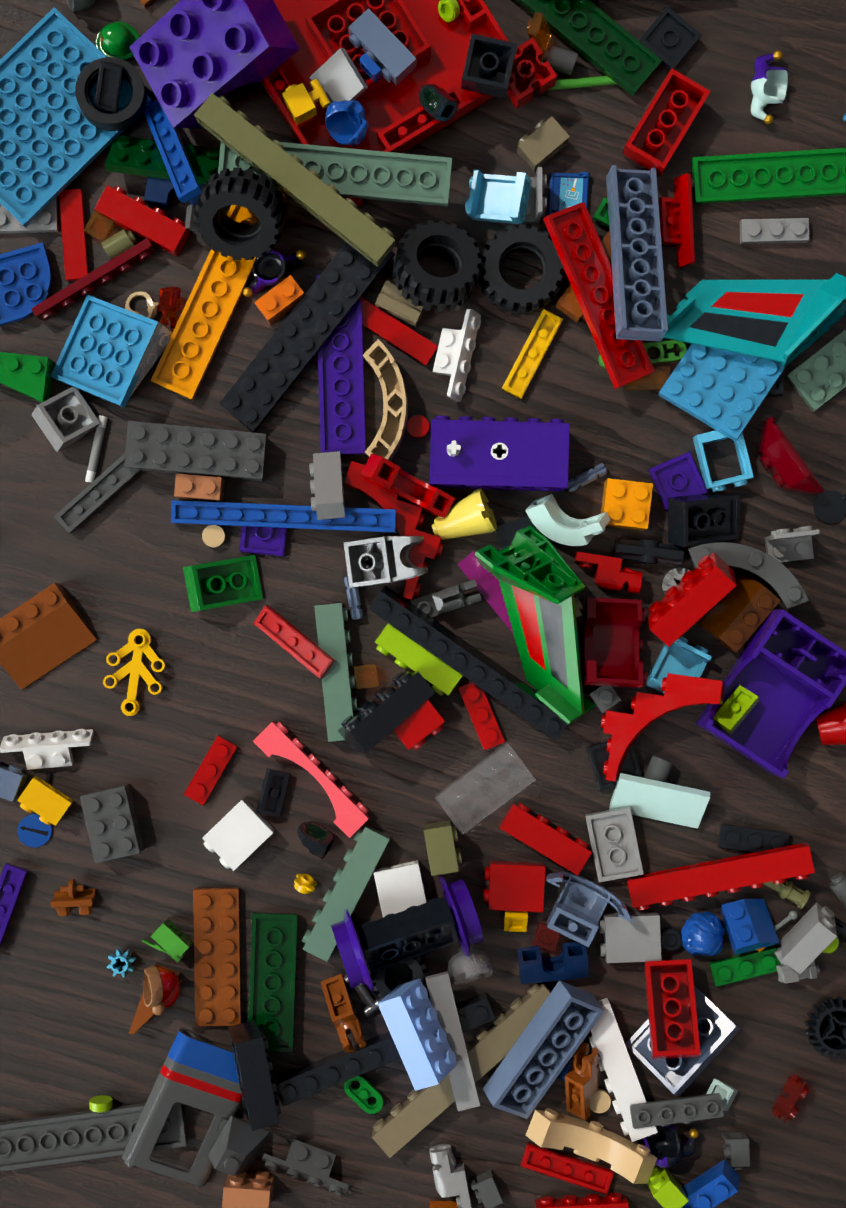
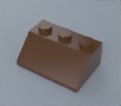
[697,572,781,653]

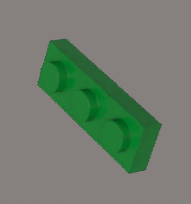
[709,946,780,987]

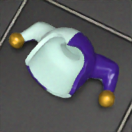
[750,50,788,125]

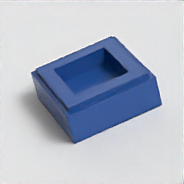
[360,53,382,83]

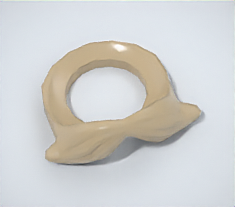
[125,291,160,319]

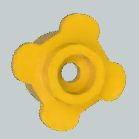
[294,873,317,895]

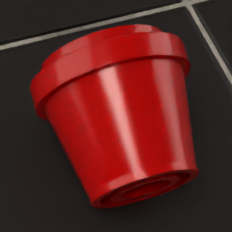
[816,702,846,746]

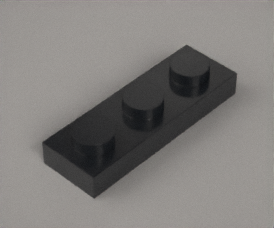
[718,824,789,852]

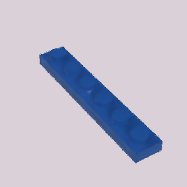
[144,99,202,204]

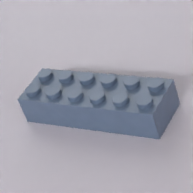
[483,980,605,1119]

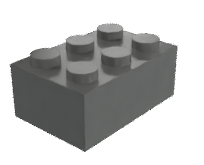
[80,783,144,863]

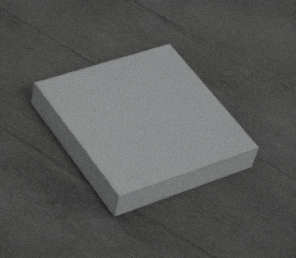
[310,48,368,103]

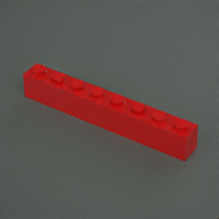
[626,842,815,910]

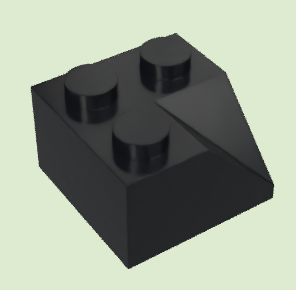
[461,34,517,99]

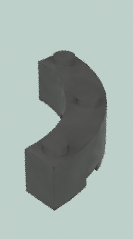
[688,542,809,609]

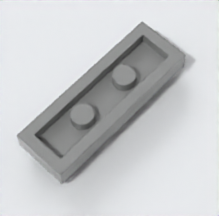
[740,218,809,244]

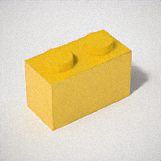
[17,775,73,826]

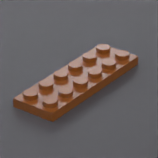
[193,887,242,1026]

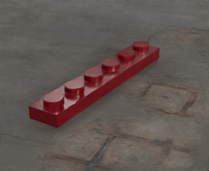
[31,238,155,320]

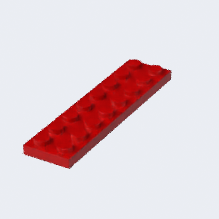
[543,202,655,389]

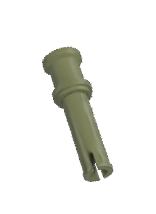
[764,880,811,909]

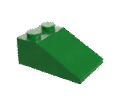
[183,555,263,612]

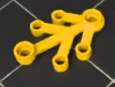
[103,629,166,716]

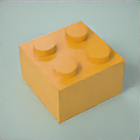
[601,478,653,531]

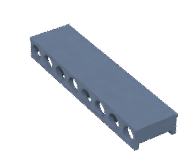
[606,165,668,341]

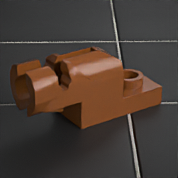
[321,974,367,1053]
[565,1043,599,1121]

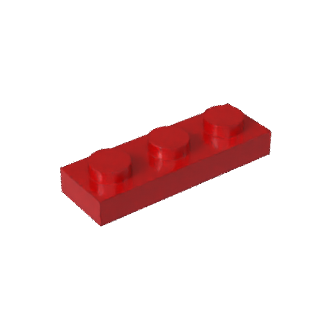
[458,682,505,750]
[183,735,238,806]

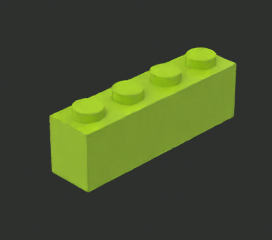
[375,623,463,696]

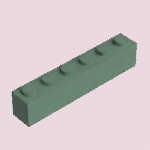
[314,603,358,742]
[302,825,390,962]

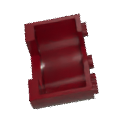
[582,597,647,688]

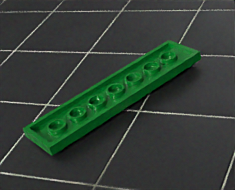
[692,148,846,204]

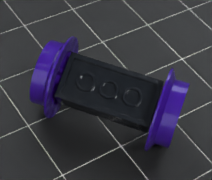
[331,876,484,991]

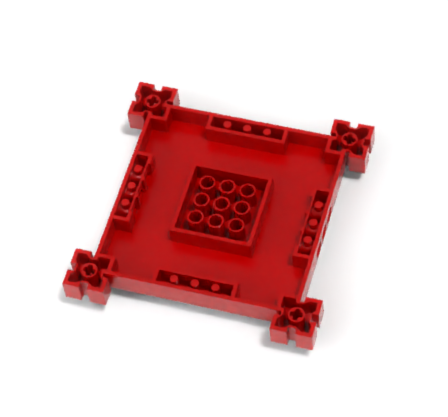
[261,0,557,227]

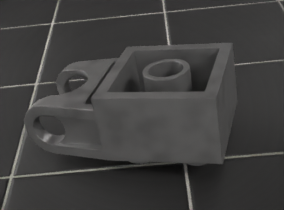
[344,536,428,588]

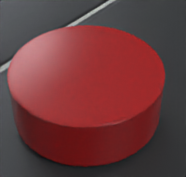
[407,415,429,438]

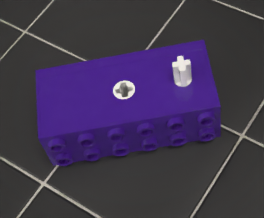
[429,416,570,492]

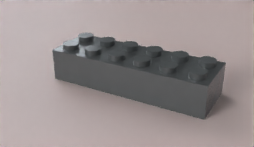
[124,421,266,481]

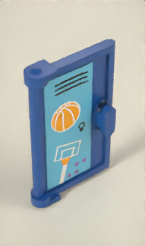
[547,172,590,238]

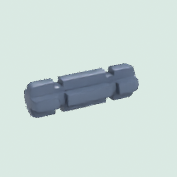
[567,463,608,493]
[344,576,363,620]

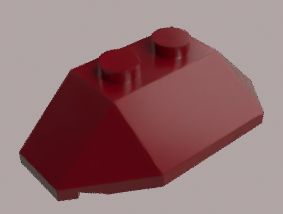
[758,417,825,495]

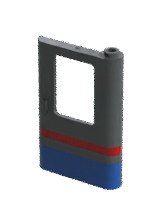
[122,1028,243,1186]

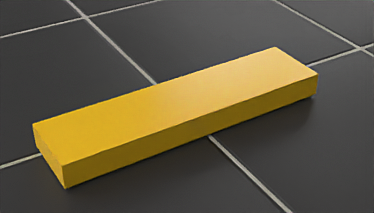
[502,309,563,399]

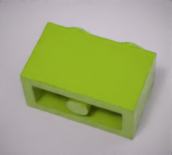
[648,1167,689,1208]

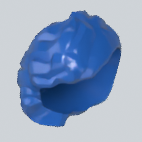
[325,100,369,146]
[681,911,725,956]

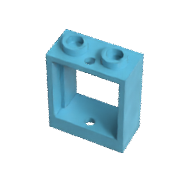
[693,430,753,492]

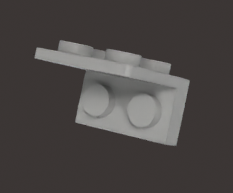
[524,167,547,224]
[764,526,820,562]

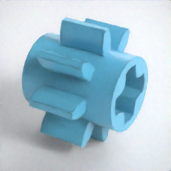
[107,948,136,978]

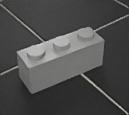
[309,451,345,520]

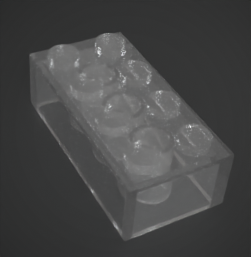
[435,742,536,835]

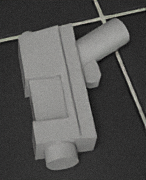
[774,947,820,984]

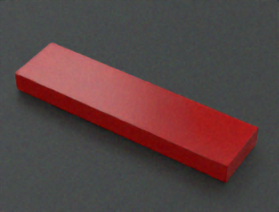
[59,189,89,282]
[362,298,438,366]
[253,605,335,679]
[520,1142,614,1195]

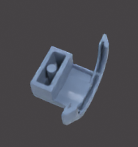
[546,872,632,947]

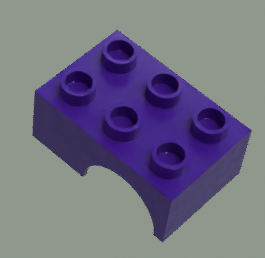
[130,0,300,128]
[695,609,846,779]

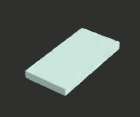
[609,773,710,829]

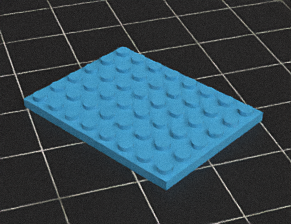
[0,7,152,228]

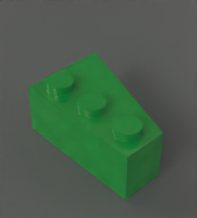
[0,352,54,403]

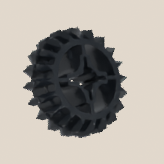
[805,996,846,1059]

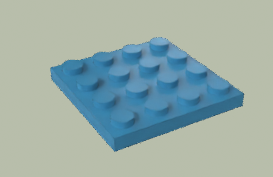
[50,295,162,408]
[658,344,785,442]

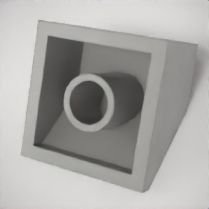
[32,387,100,452]

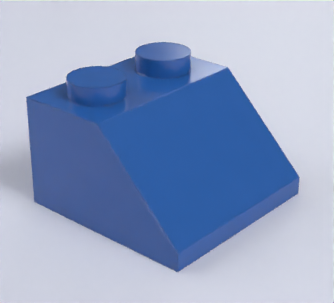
[720,899,779,955]

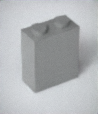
[781,903,837,974]
[599,911,662,963]

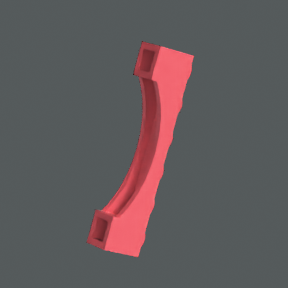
[253,721,369,838]

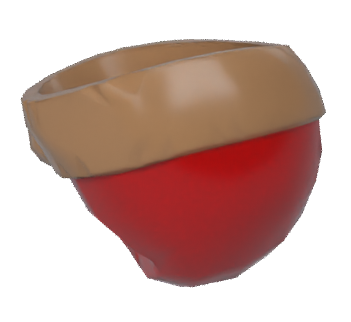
[143,966,180,1015]

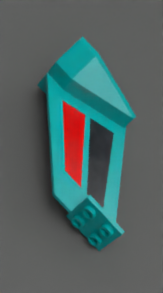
[660,273,846,367]

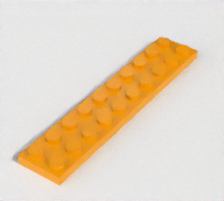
[151,193,286,400]

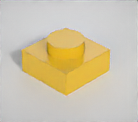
[504,911,528,932]

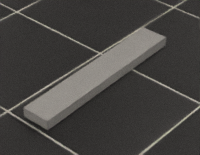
[425,971,480,1111]

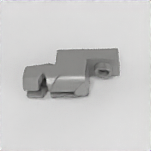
[429,1144,472,1208]

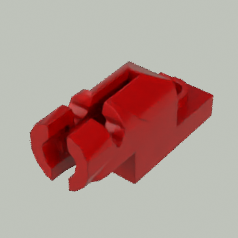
[574,552,642,594]

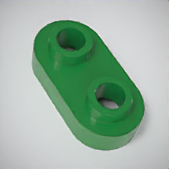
[344,1074,383,1114]

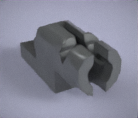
[410,579,482,617]

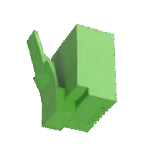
[142,918,193,963]

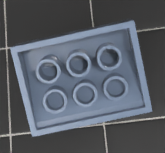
[625,985,741,1096]

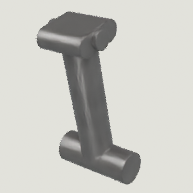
[344,974,383,1017]

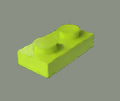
[713,685,759,734]

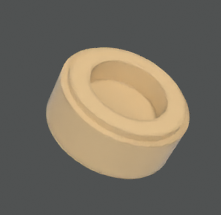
[202,525,226,548]
[590,1088,611,1113]

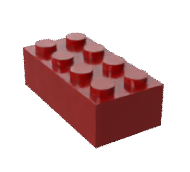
[622,68,711,176]
[648,552,737,647]
[644,959,701,1059]

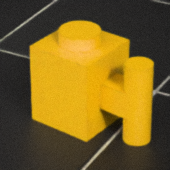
[282,79,331,125]

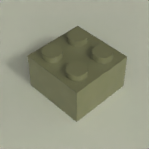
[424,820,462,876]

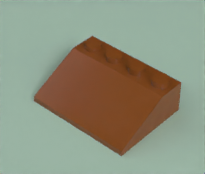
[0,583,98,690]

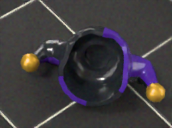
[243,250,306,297]
[644,1125,699,1168]

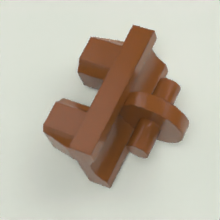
[50,879,96,916]

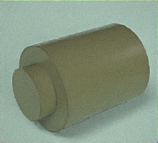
[101,229,137,260]

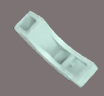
[525,494,611,546]

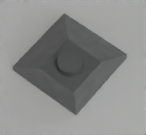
[208,1115,270,1176]

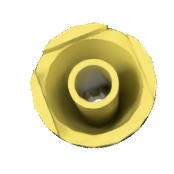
[432,489,497,540]

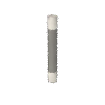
[85,415,108,483]

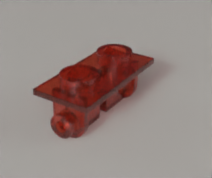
[772,1073,810,1123]

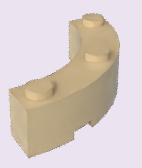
[363,339,408,461]
[525,1108,657,1184]

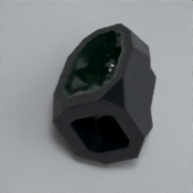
[419,84,458,122]
[297,822,335,859]

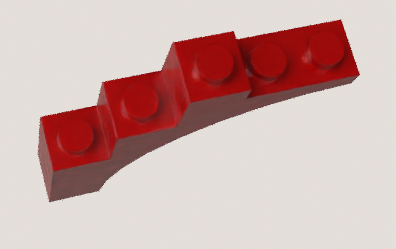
[344,461,444,600]
[601,673,725,782]

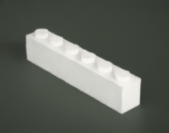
[588,998,658,1142]

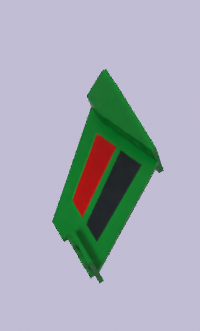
[475,525,596,724]

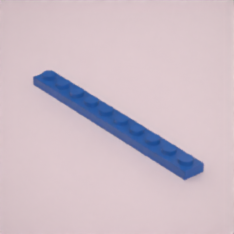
[171,500,397,532]

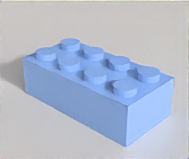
[377,979,457,1091]

